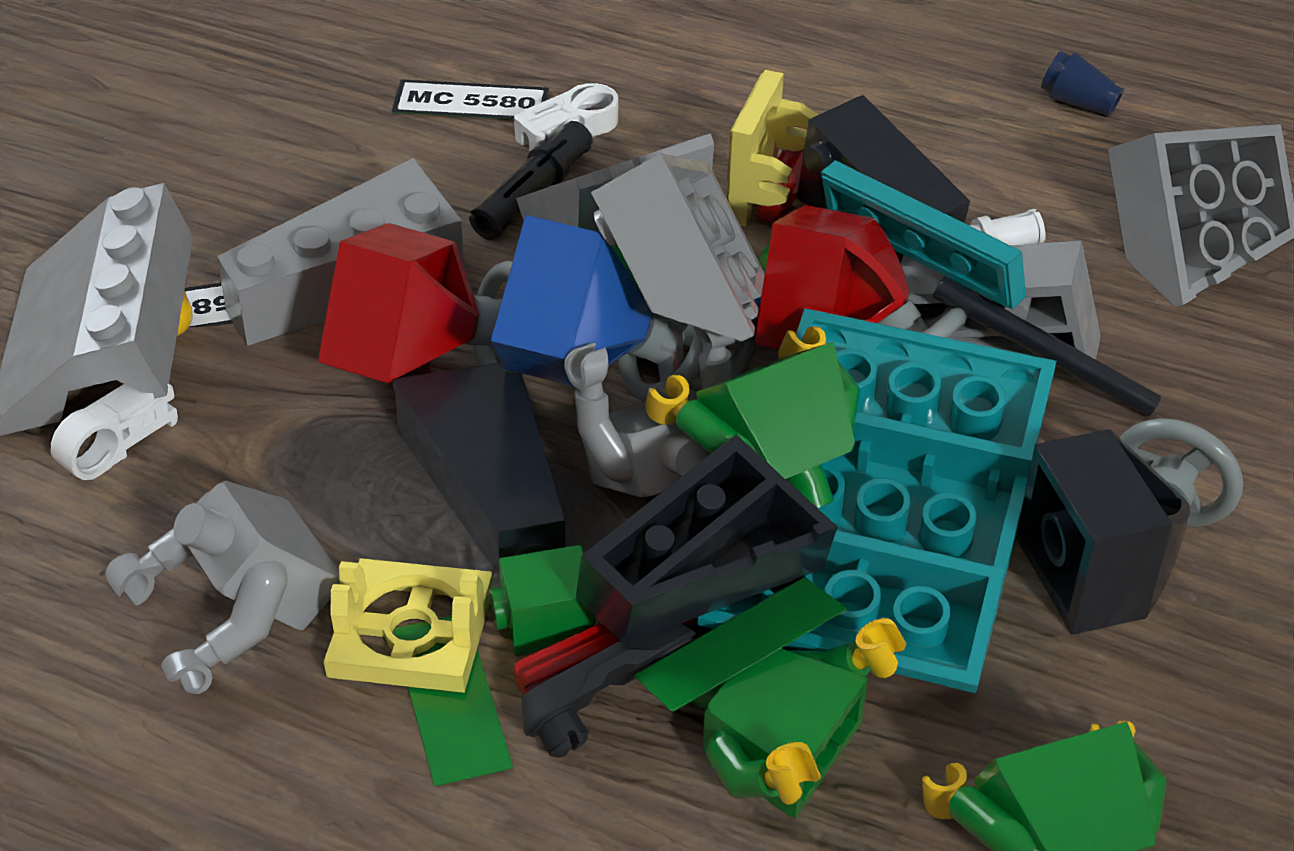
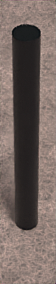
[932,275,1161,417]

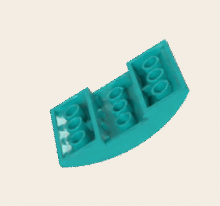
[698,308,1056,693]

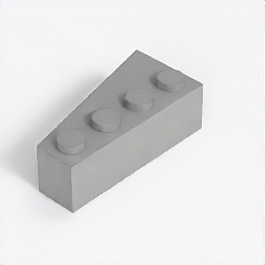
[217,158,465,346]

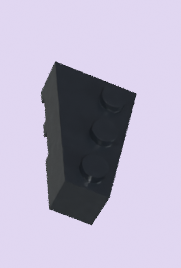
[797,95,971,264]
[576,434,838,645]

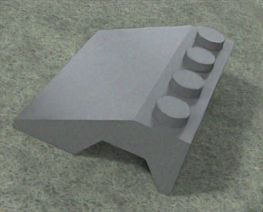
[0,183,193,436]

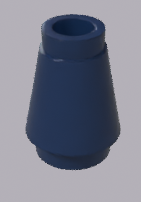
[1041,51,1124,117]

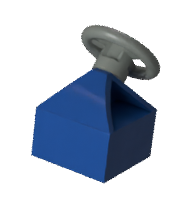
[491,215,703,402]

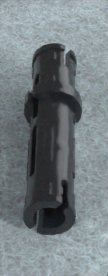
[469,121,593,240]

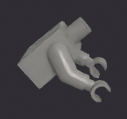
[564,326,735,497]
[106,481,340,694]

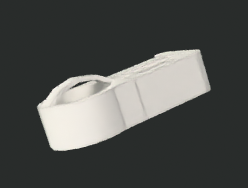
[514,83,618,152]
[51,384,178,480]

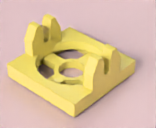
[727,70,819,227]
[324,558,494,693]

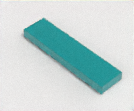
[821,161,1026,309]

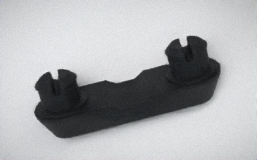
[521,624,698,758]

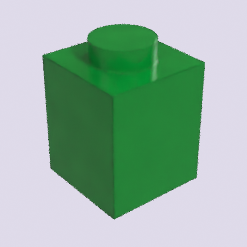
[489,545,596,656]

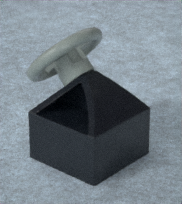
[1016,418,1243,635]

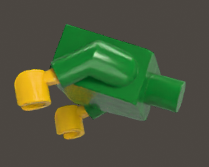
[645,326,860,508]
[691,618,906,819]
[922,721,1167,851]

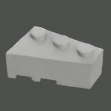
[901,240,1101,379]

